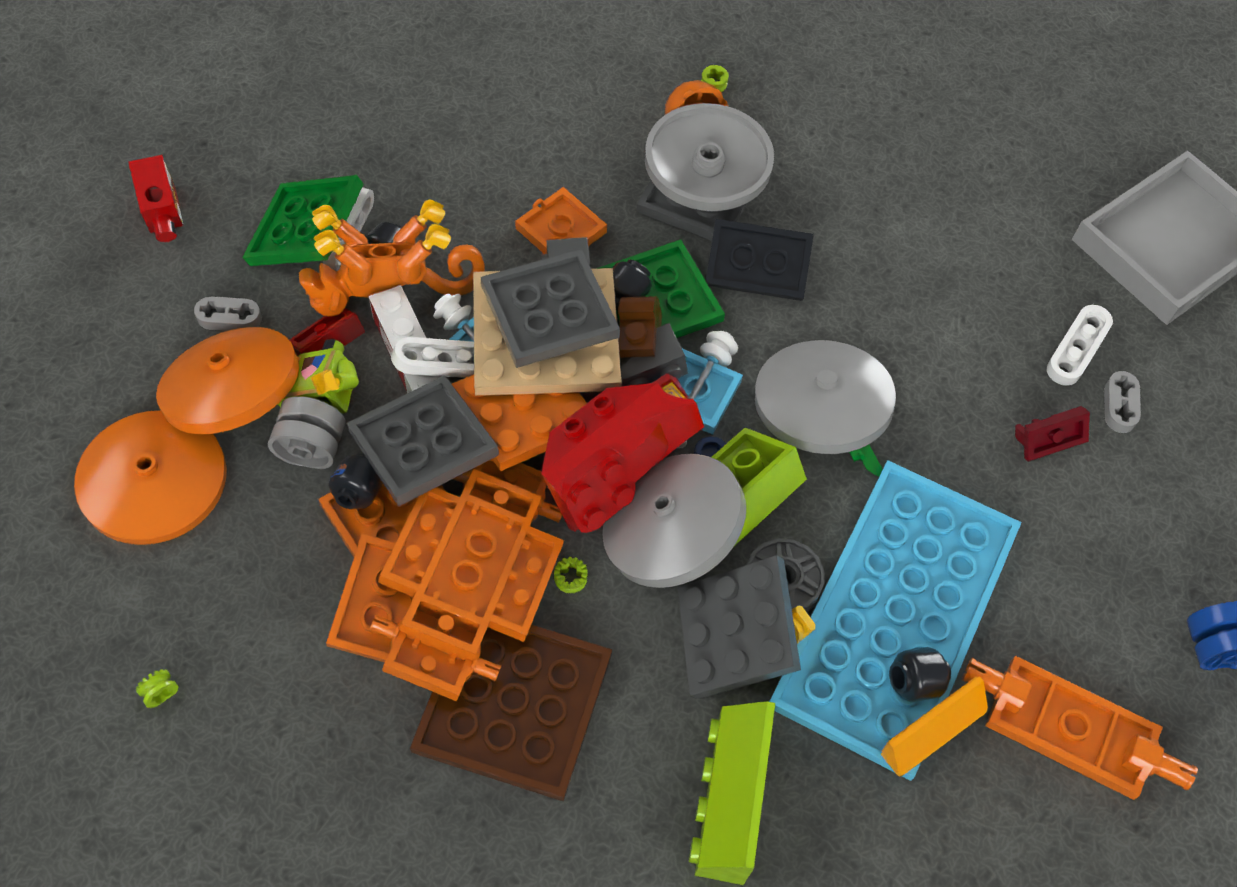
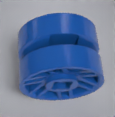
[1187,601,1237,670]

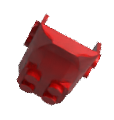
[541,383,704,533]

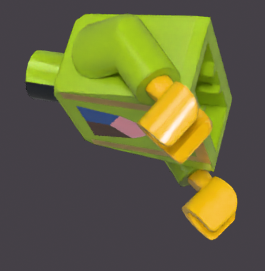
[278,339,359,414]

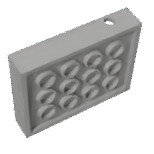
[1072,150,1237,325]

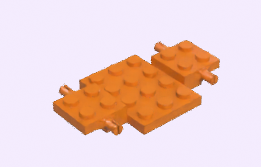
[369,459,565,701]

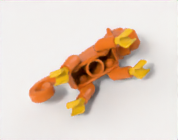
[299,200,485,317]

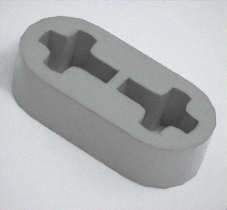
[194,296,262,331]
[1104,371,1141,433]

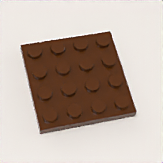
[410,625,612,802]

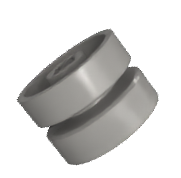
[268,397,346,469]

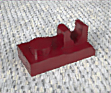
[1015,406,1090,461]

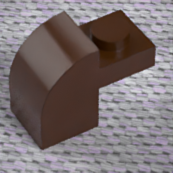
[618,296,662,358]

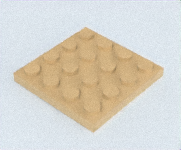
[473,268,622,396]

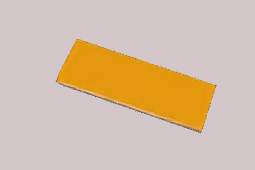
[881,676,988,777]

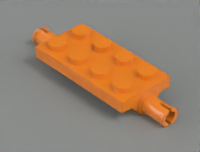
[962,656,1198,800]

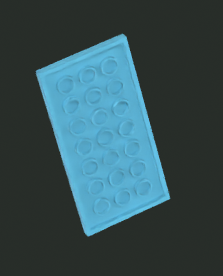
[769,460,1022,781]

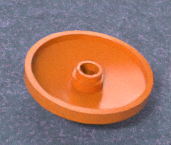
[156,327,299,434]
[74,410,227,545]

